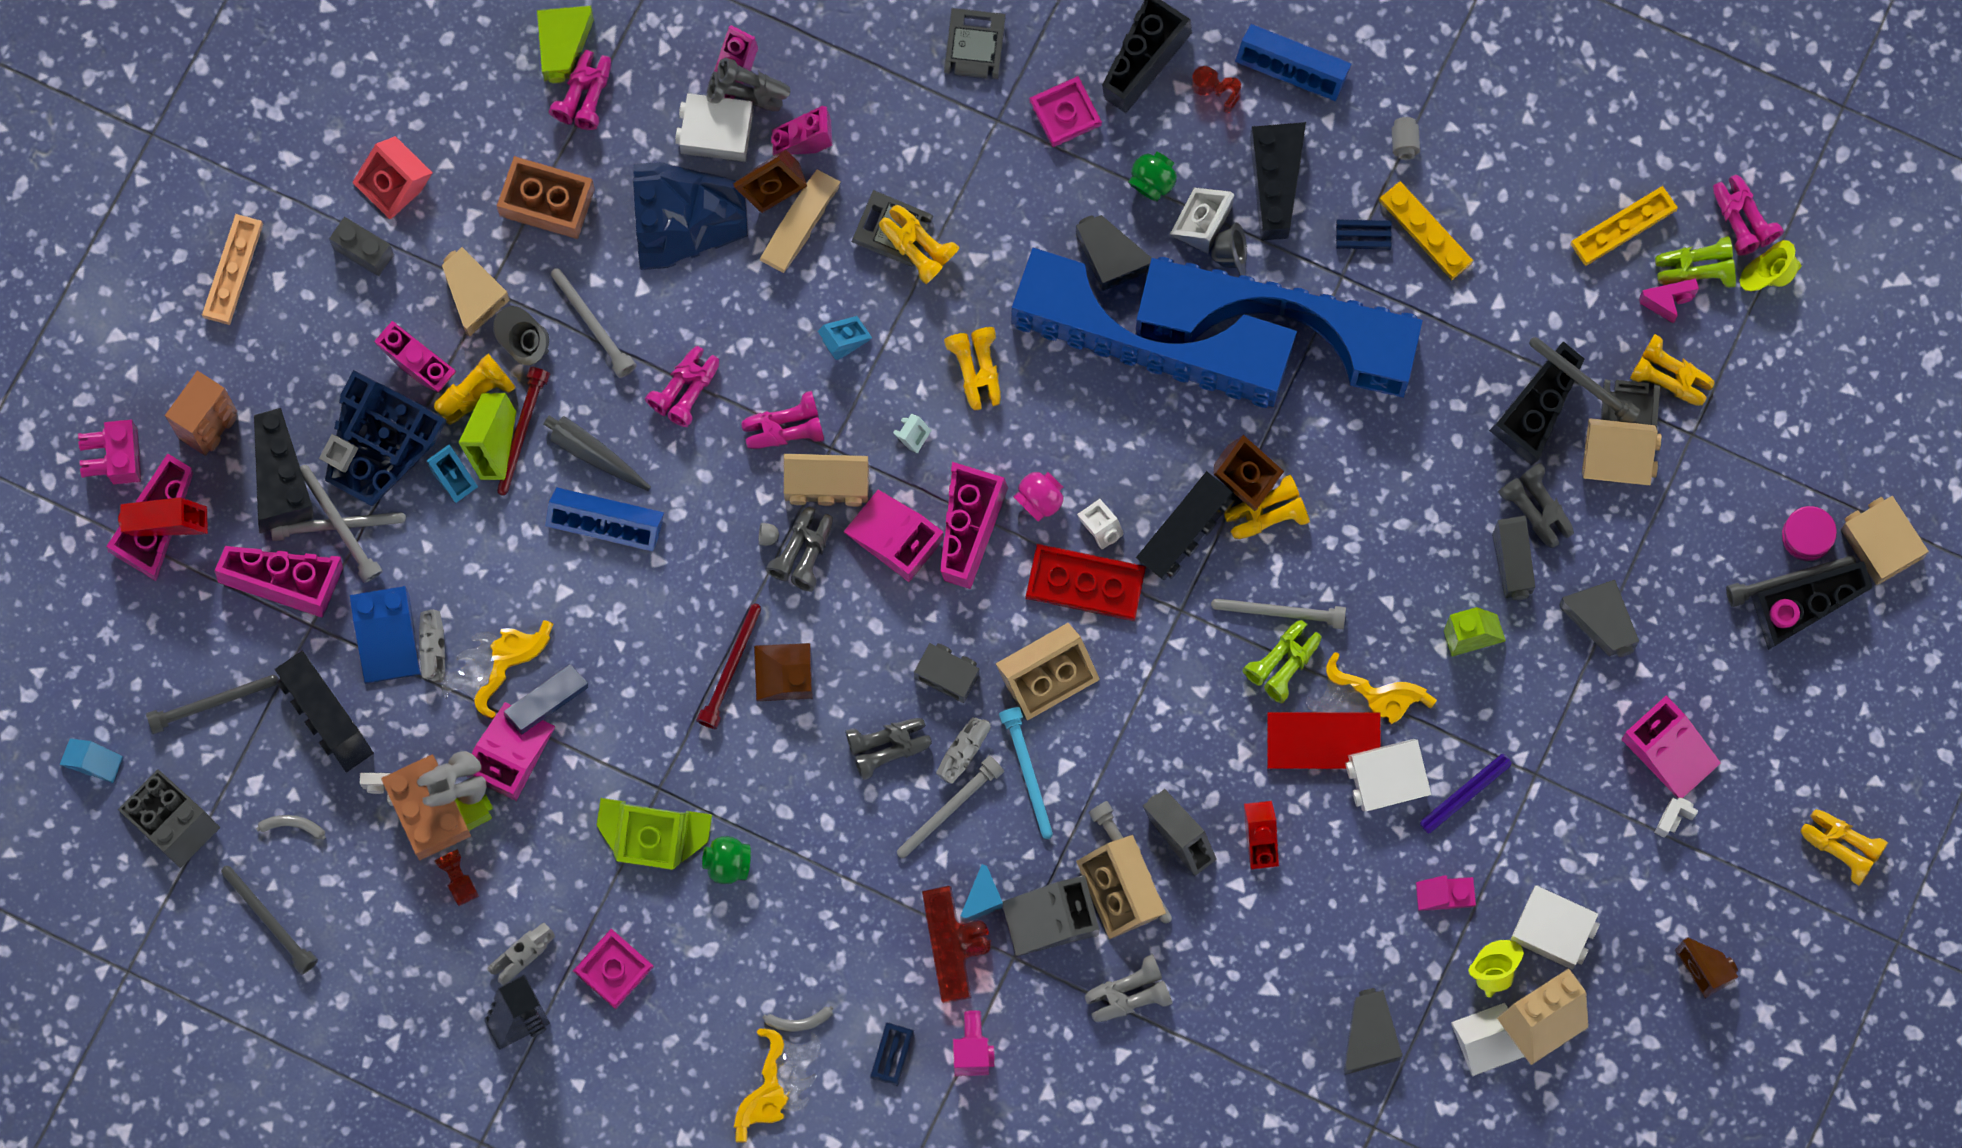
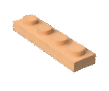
[202,214,263,325]

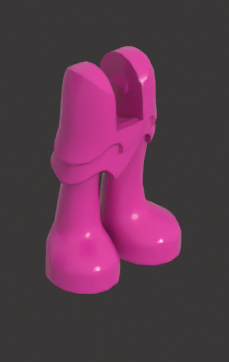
[549,50,611,130]
[1713,175,1784,256]
[644,346,719,428]
[741,391,825,449]

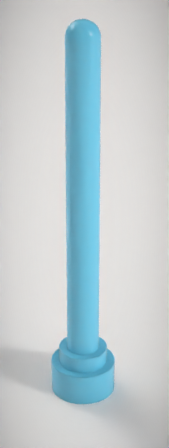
[999,707,1053,839]

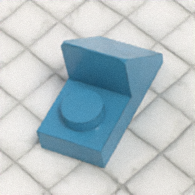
[818,316,872,360]

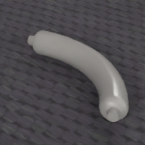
[256,815,326,840]
[763,1006,834,1032]

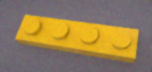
[1379,181,1473,280]
[1570,186,1678,266]

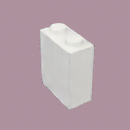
[675,93,753,162]
[1346,739,1431,811]
[1510,885,1600,969]

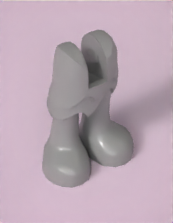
[417,751,486,807]
[1085,954,1173,1022]

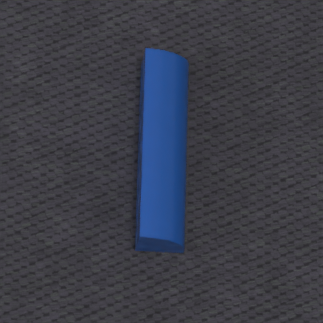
[1235,24,1352,102]
[545,487,664,551]

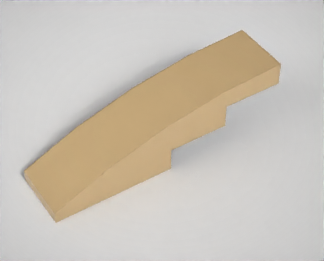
[760,169,840,273]

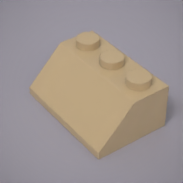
[784,454,869,507]
[996,623,1100,721]
[1076,835,1166,939]
[1497,969,1589,1065]

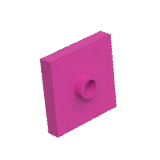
[1029,76,1102,147]
[573,929,654,1010]

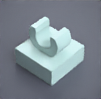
[893,414,932,453]

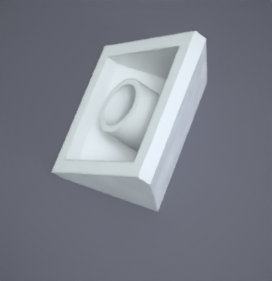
[1170,188,1234,253]
[1451,1003,1525,1076]

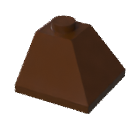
[733,149,807,213]
[1213,435,1284,511]
[754,643,813,702]
[1675,937,1738,999]

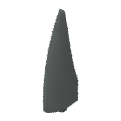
[543,415,651,491]

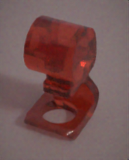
[1192,66,1241,113]
[434,849,479,906]

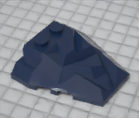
[633,162,748,270]
[325,370,447,506]

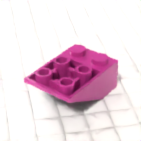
[844,490,944,582]
[1621,695,1721,798]
[466,702,555,801]

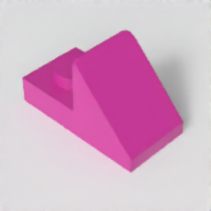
[1639,279,1699,323]
[1416,875,1476,911]

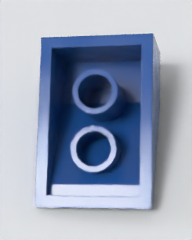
[350,586,421,684]

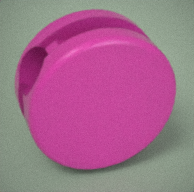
[1782,506,1837,561]

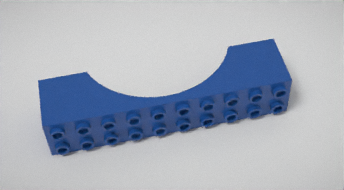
[1011,247,1297,408]
[1135,257,1423,398]

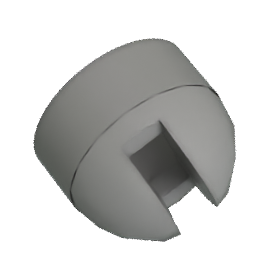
[758,523,779,546]

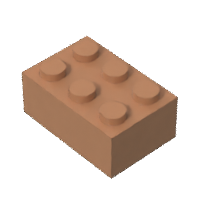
[497,156,595,239]
[165,370,238,456]
[381,754,471,861]

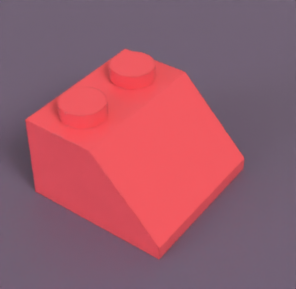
[352,136,433,219]

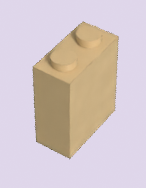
[1582,419,1662,485]
[1841,496,1929,585]

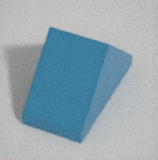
[427,445,478,503]
[60,738,123,783]
[960,864,1003,923]

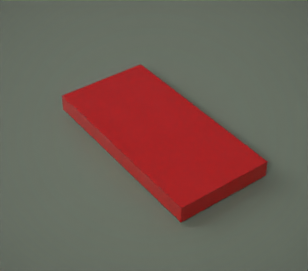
[1025,544,1146,622]
[1267,712,1381,769]

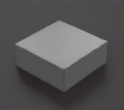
[319,434,358,472]

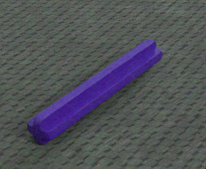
[1420,754,1512,834]

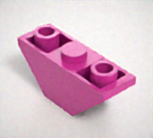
[714,25,758,99]
[771,106,832,155]
[374,321,456,392]

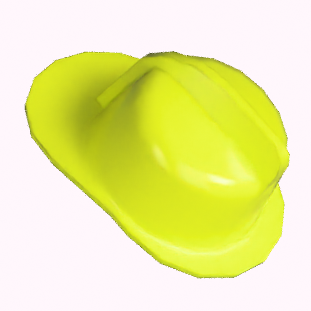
[1740,240,1802,292]
[1468,940,1524,998]

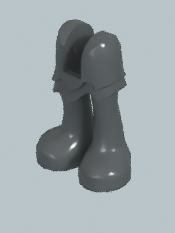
[707,58,791,111]
[1498,463,1574,548]
[765,507,833,592]
[845,718,932,780]

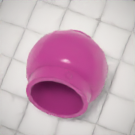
[1013,472,1064,522]

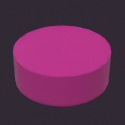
[1770,599,1800,628]

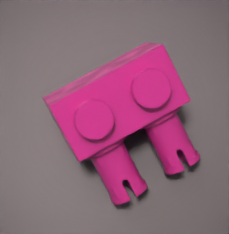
[78,419,141,485]
[953,1010,994,1076]

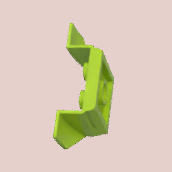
[596,798,712,870]

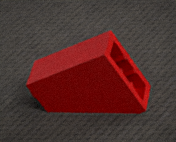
[118,497,208,536]

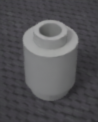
[1391,117,1420,160]

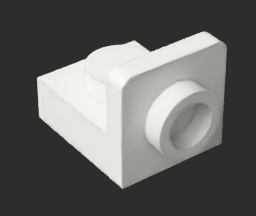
[1077,499,1124,549]
[360,773,393,806]
[1654,798,1698,838]

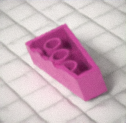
[106,454,193,581]
[940,462,1008,589]
[215,546,343,618]

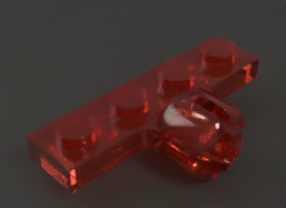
[922,886,991,1004]

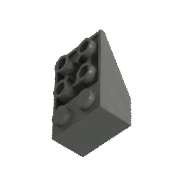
[118,769,220,868]
[1002,875,1100,957]

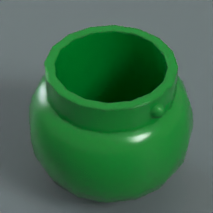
[1128,151,1177,202]
[702,836,751,884]

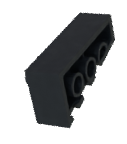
[1102,0,1192,113]
[1250,122,1306,241]
[1489,341,1585,466]
[254,408,313,534]
[1136,471,1238,581]
[1751,561,1873,650]
[274,650,374,773]
[484,975,550,1050]

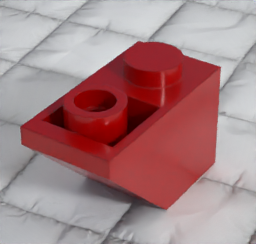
[1244,801,1279,869]

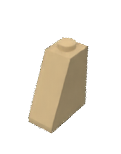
[442,247,510,337]

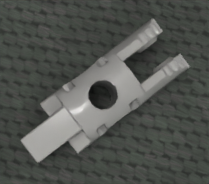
[419,609,445,683]
[936,717,991,784]
[487,923,555,985]

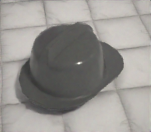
[1211,222,1247,276]
[493,306,550,366]

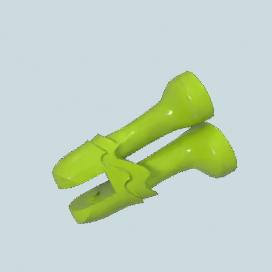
[1655,237,1736,288]
[1242,620,1322,703]

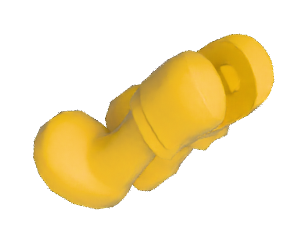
[879,205,960,284]
[944,327,1001,410]
[1629,334,1715,406]
[434,353,516,425]
[1224,475,1310,539]
[1800,809,1888,886]

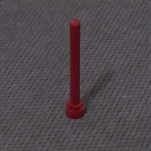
[497,367,550,496]
[696,603,761,729]

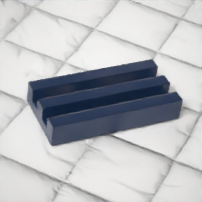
[1336,219,1392,250]
[870,1022,914,1086]

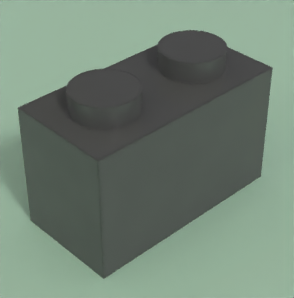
[329,216,394,277]
[914,643,979,704]

